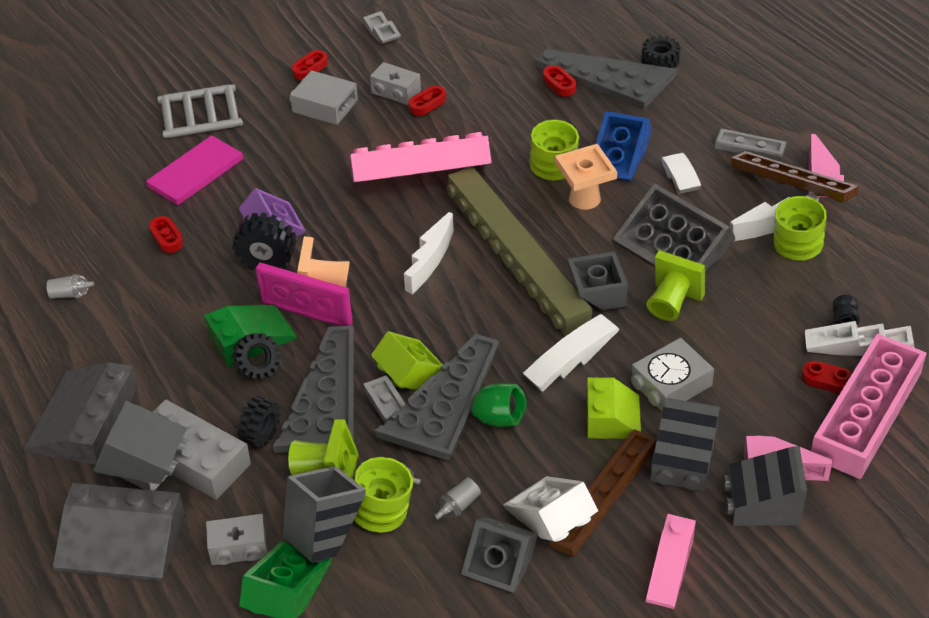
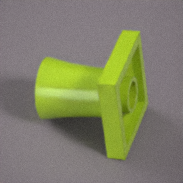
[646,250,705,321]
[288,419,359,479]

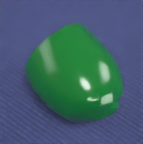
[471,383,527,427]

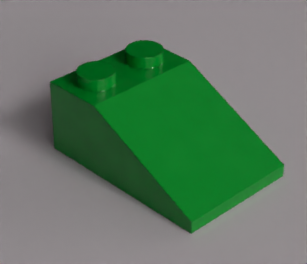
[204,305,297,367]
[239,541,332,618]

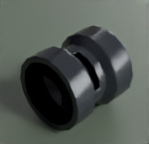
[832,295,860,326]

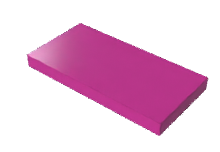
[146,135,243,206]
[256,263,353,326]

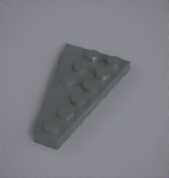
[535,49,677,109]
[273,325,354,453]
[375,334,499,461]

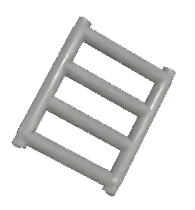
[157,84,243,138]

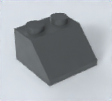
[567,252,628,310]
[461,517,538,593]

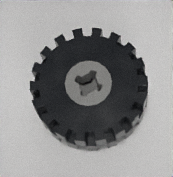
[232,213,297,269]

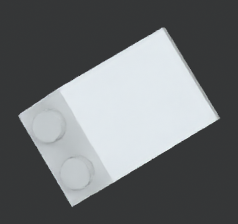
[503,476,598,542]

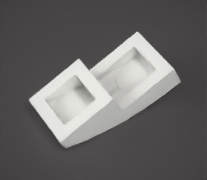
[661,153,701,194]

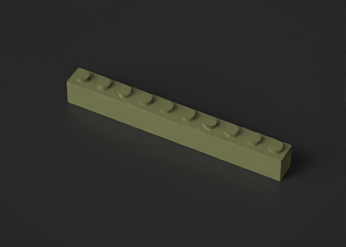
[446,166,592,337]

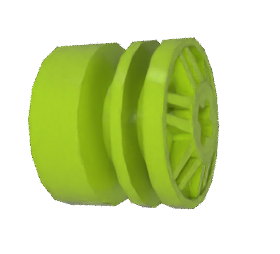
[529,120,579,181]
[773,196,827,261]
[354,457,413,533]

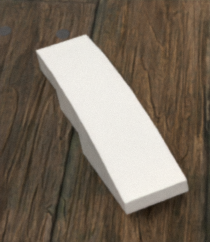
[730,192,819,241]
[404,212,454,295]
[523,314,619,392]
[805,321,915,356]

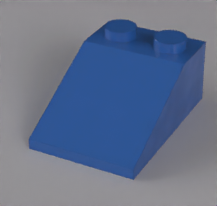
[596,111,652,181]

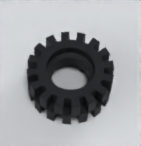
[642,35,680,68]
[231,333,281,380]
[237,396,281,448]

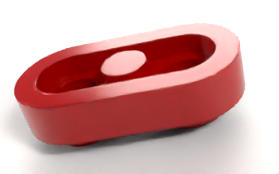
[292,50,328,81]
[543,65,576,97]
[408,86,446,116]
[149,216,183,253]
[801,361,852,394]

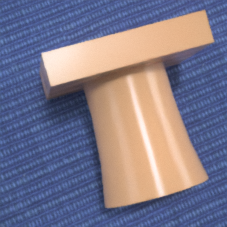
[555,144,617,210]
[297,236,350,287]

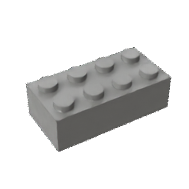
[153,400,251,500]

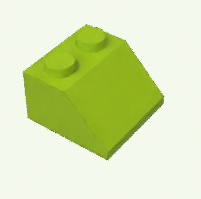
[371,331,443,390]
[587,378,641,439]

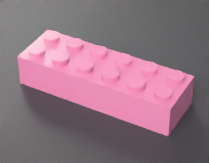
[349,132,491,183]
[811,333,927,479]

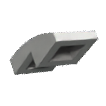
[363,11,401,44]

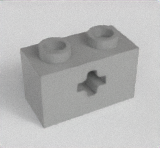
[370,62,421,105]
[206,514,268,565]

